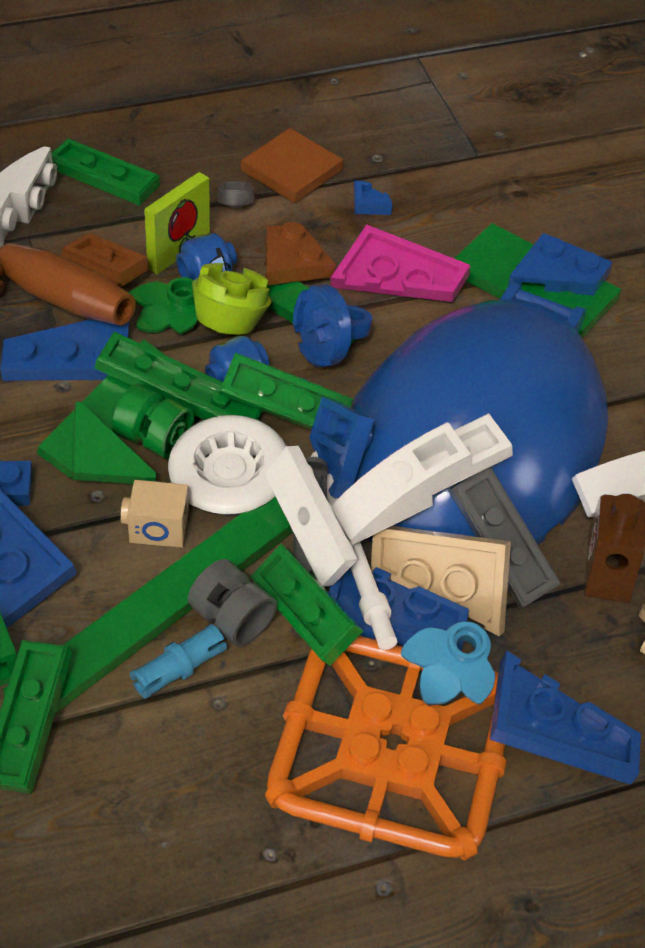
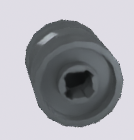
[188,559,277,647]

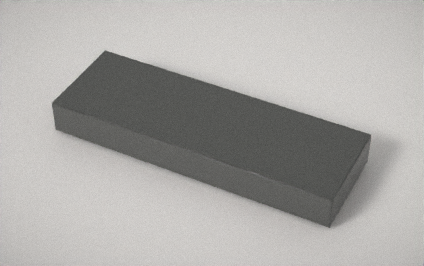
[448,467,561,608]

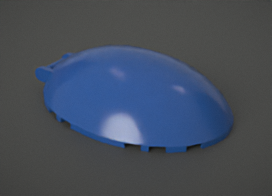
[351,282,608,545]

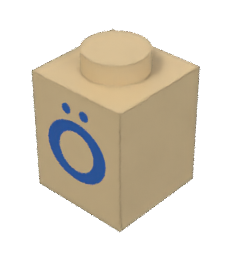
[121,480,189,548]

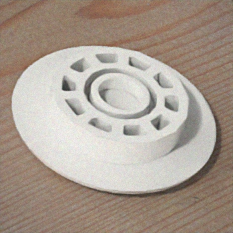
[168,415,286,514]

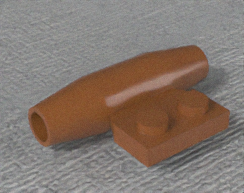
[0,232,148,325]

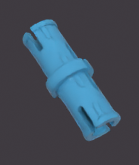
[130,624,227,699]

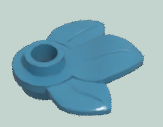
[401,622,495,705]

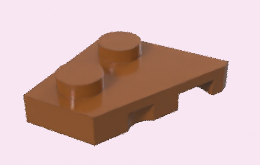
[264,222,336,285]

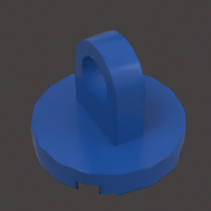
[293,284,373,367]

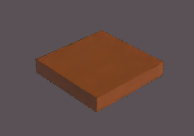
[241,128,343,203]

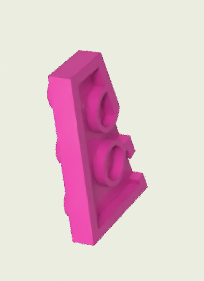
[330,225,470,302]

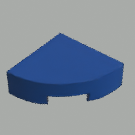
[353,180,392,215]

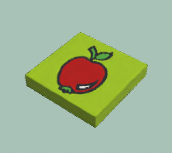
[144,172,210,275]

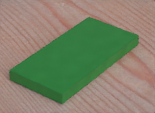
[454,223,622,338]

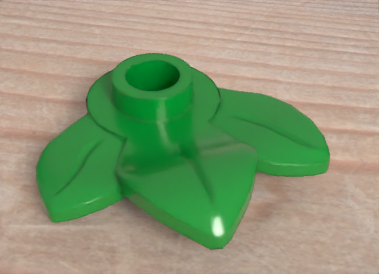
[128,277,198,334]

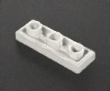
[264,446,358,587]

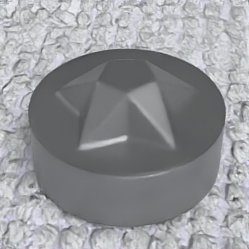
[217,181,255,209]

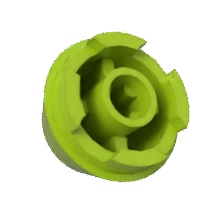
[192,263,271,335]

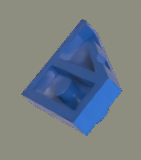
[508,233,613,296]
[309,396,374,498]

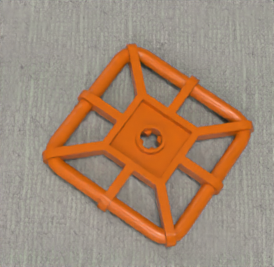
[265,635,507,861]

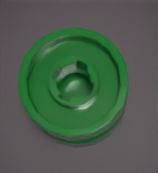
[112,384,194,459]

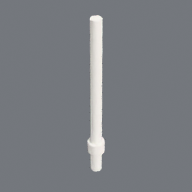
[311,451,397,650]

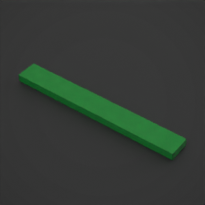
[2,496,293,714]

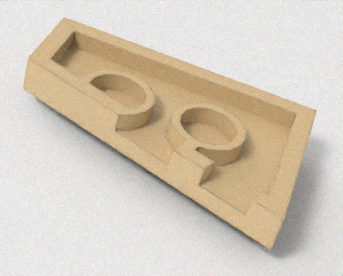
[371,526,511,636]

